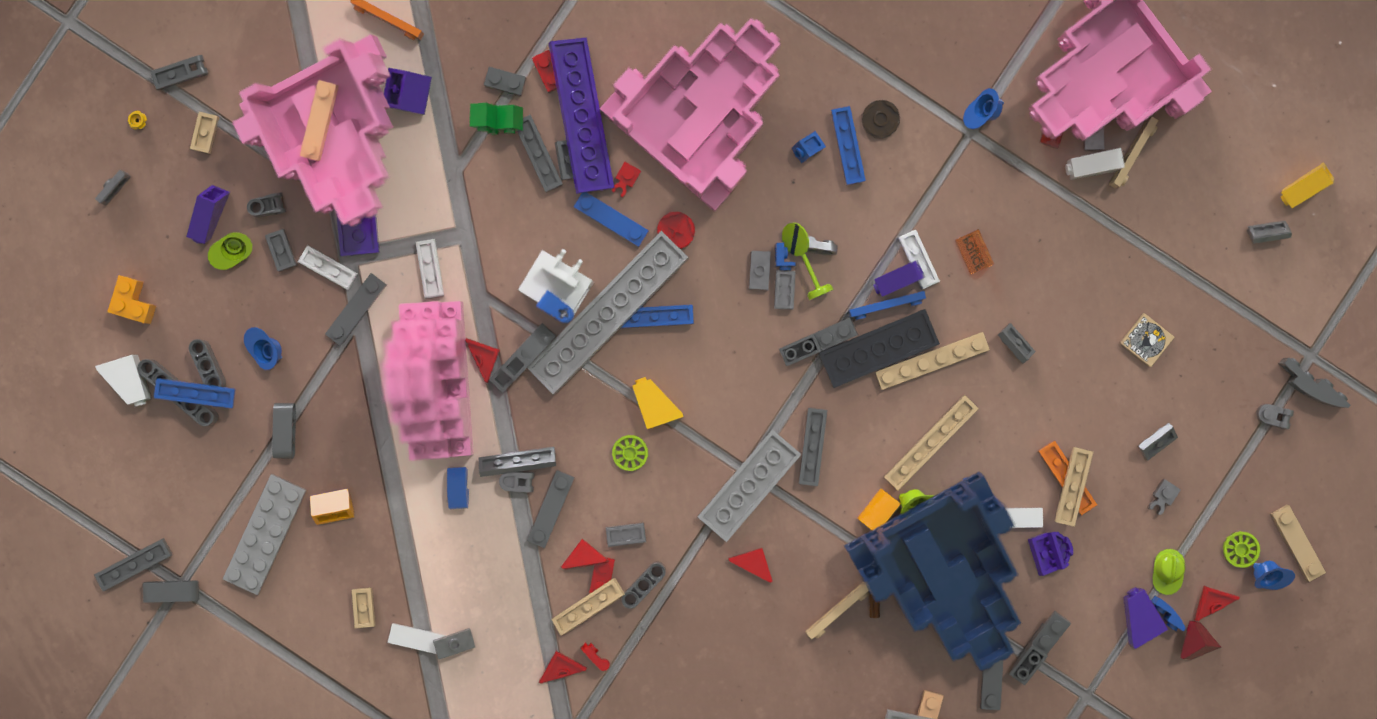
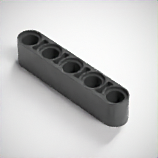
[138,359,218,426]

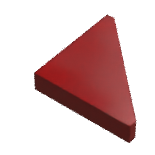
[465,338,500,383]
[561,539,609,570]
[728,548,773,583]
[1194,586,1240,621]
[539,650,587,684]

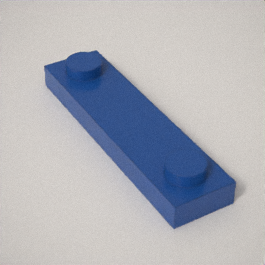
[831,106,866,185]
[574,192,649,247]
[848,291,926,320]
[621,305,694,328]
[154,378,236,408]

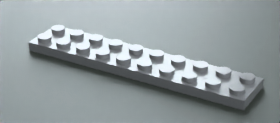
[527,231,689,395]

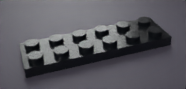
[819,309,940,388]

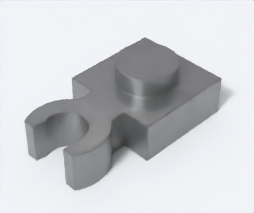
[1148,479,1181,515]

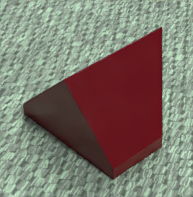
[1180,620,1221,660]

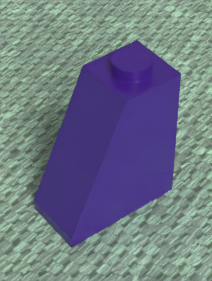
[186,185,230,244]
[873,260,925,297]
[1123,587,1168,649]

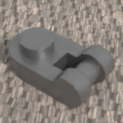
[807,236,838,255]
[1256,404,1294,430]
[499,472,535,492]

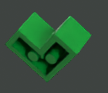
[470,103,523,135]

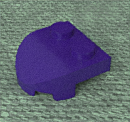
[1028,532,1073,576]

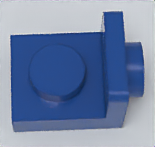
[792,131,826,163]
[775,243,796,271]

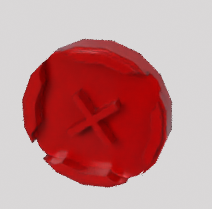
[657,211,695,249]

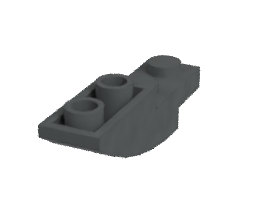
[779,317,858,366]
[489,323,556,393]
[1278,358,1351,408]
[1009,611,1071,685]

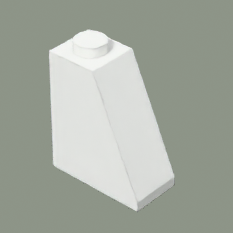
[1065,148,1124,180]
[96,355,151,407]

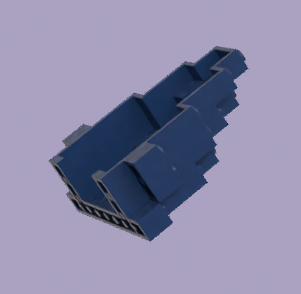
[844,472,1022,671]

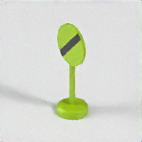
[782,222,834,300]

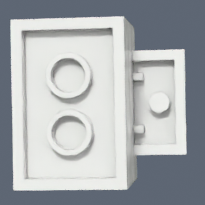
[518,249,594,318]

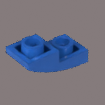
[447,467,469,509]
[1151,596,1186,631]

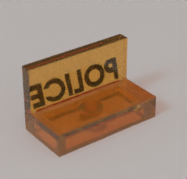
[955,229,994,275]

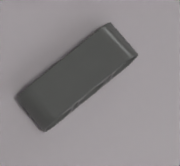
[189,339,226,387]
[272,403,296,459]
[622,561,666,609]
[143,580,199,603]

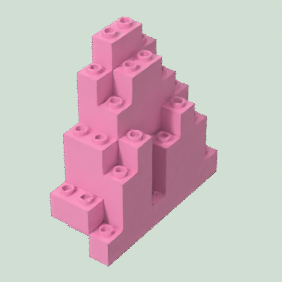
[1029,0,1212,141]
[600,18,780,212]
[233,34,393,226]
[383,301,474,460]

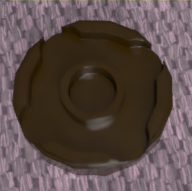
[862,100,900,138]

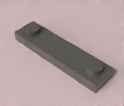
[517,115,563,193]
[325,273,387,346]
[799,408,827,486]
[478,447,556,477]
[527,470,575,548]
[94,538,173,591]
[980,660,1003,710]

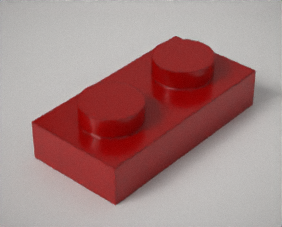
[532,50,557,93]
[589,557,615,594]

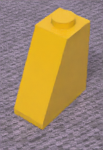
[1280,163,1334,208]
[632,377,684,429]

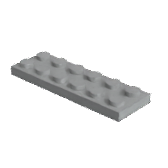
[697,430,802,542]
[223,474,307,595]

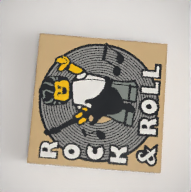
[1120,313,1174,367]

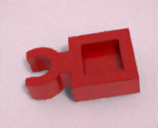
[612,162,642,198]

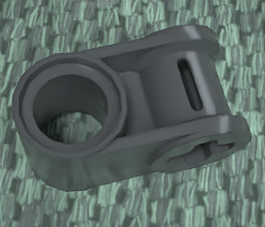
[247,193,286,218]

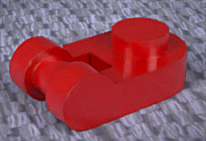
[580,642,610,671]

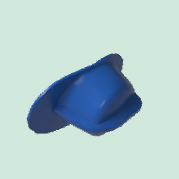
[963,88,1004,129]
[244,327,282,370]
[1253,561,1295,590]

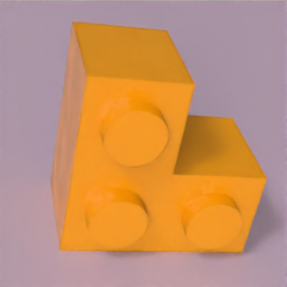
[107,275,156,324]

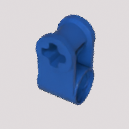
[536,290,574,323]

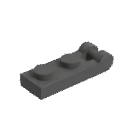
[150,55,209,91]

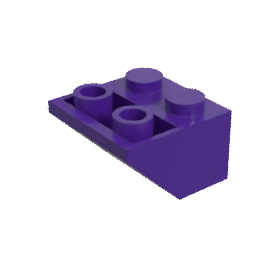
[384,68,432,115]

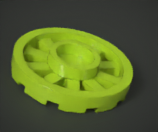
[612,435,648,471]
[1223,531,1260,568]

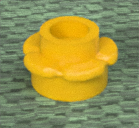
[128,111,147,130]

